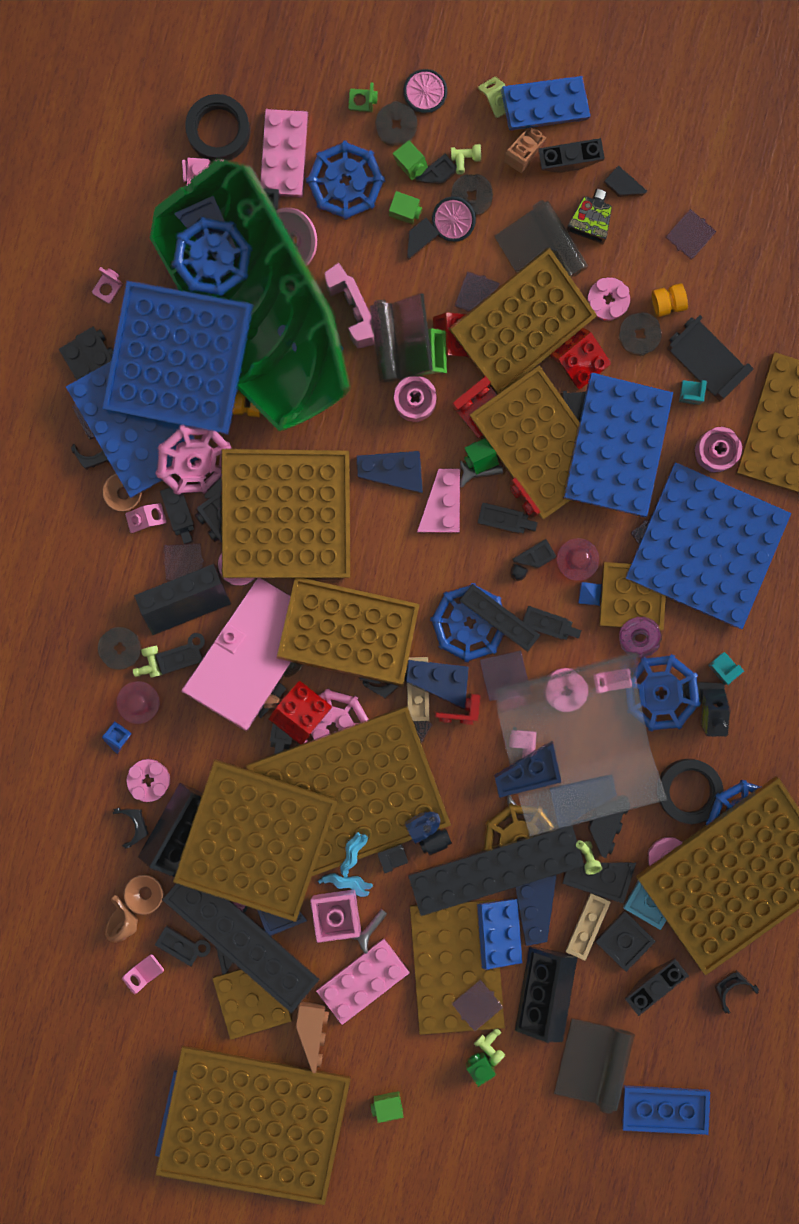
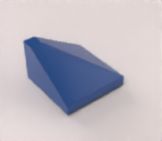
[578,582,602,606]
[102,721,132,754]

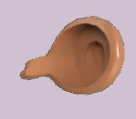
[105,895,138,943]

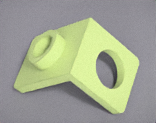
[478,77,505,118]

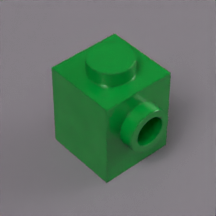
[464,438,499,475]
[466,1051,496,1087]

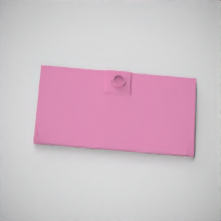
[182,578,291,731]

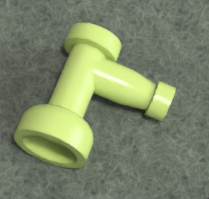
[451,144,481,175]
[133,645,162,678]
[576,840,602,875]
[474,1029,505,1067]

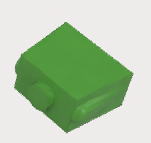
[407,328,447,376]

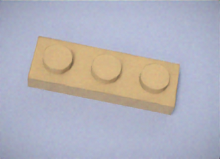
[407,657,429,721]
[565,893,611,960]

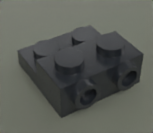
[59,326,113,380]
[195,490,222,544]

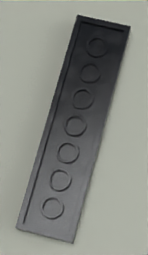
[408,824,584,916]
[163,883,320,1013]

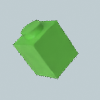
[393,140,428,180]
[389,191,422,225]
[371,1091,403,1123]

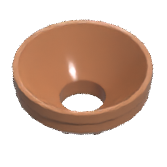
[103,474,142,511]
[124,875,163,915]

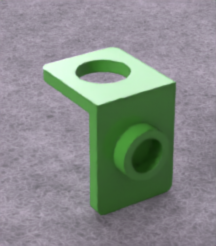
[349,82,378,112]

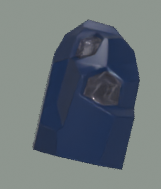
[405,812,441,844]

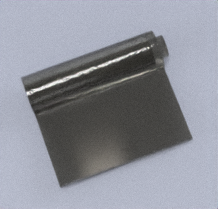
[494,200,588,277]
[370,293,433,383]
[554,1018,635,1114]

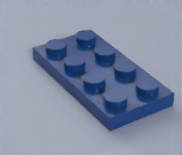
[501,76,591,131]
[622,1085,710,1135]

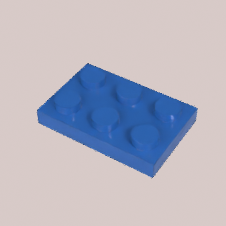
[477,898,522,970]

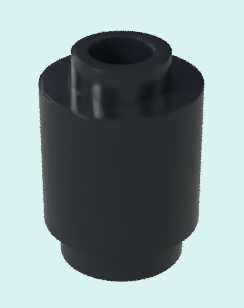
[419,828,452,856]

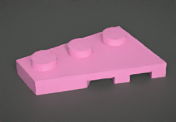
[417,469,460,533]

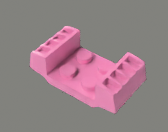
[325,263,374,348]

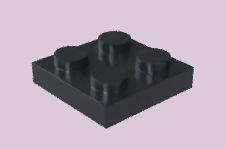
[595,911,656,972]

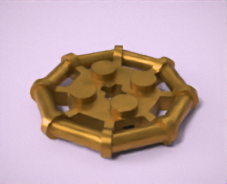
[482,803,556,851]

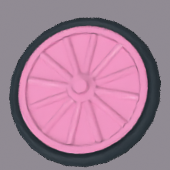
[403,69,447,113]
[432,196,476,242]

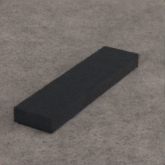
[460,584,540,652]

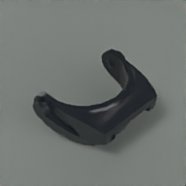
[71,444,109,470]
[362,680,405,699]
[112,807,149,849]
[715,970,759,1014]

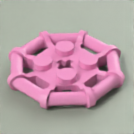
[155,425,231,495]
[304,688,369,743]

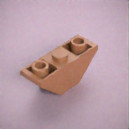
[504,128,547,174]

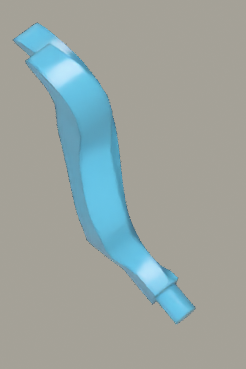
[340,832,368,878]
[318,873,373,897]

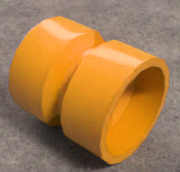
[651,283,688,317]
[232,389,261,418]

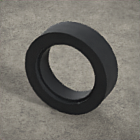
[185,94,250,162]
[657,759,724,824]

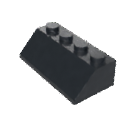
[134,564,231,635]
[138,783,203,877]
[515,947,578,1043]

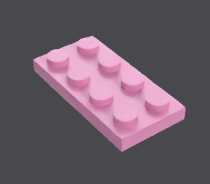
[261,109,308,197]
[316,938,410,1025]

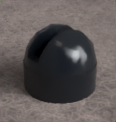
[510,564,528,581]

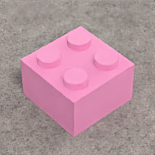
[311,889,361,943]

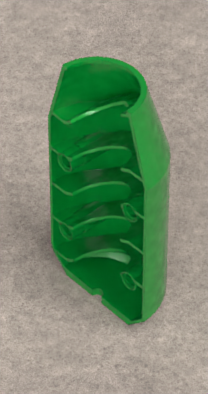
[150,159,350,432]

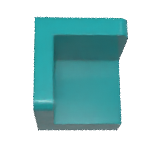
[679,380,707,405]
[708,652,744,685]

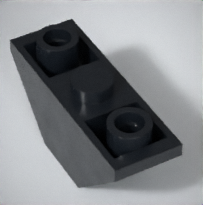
[538,138,605,173]
[588,795,630,858]
[625,958,689,1016]

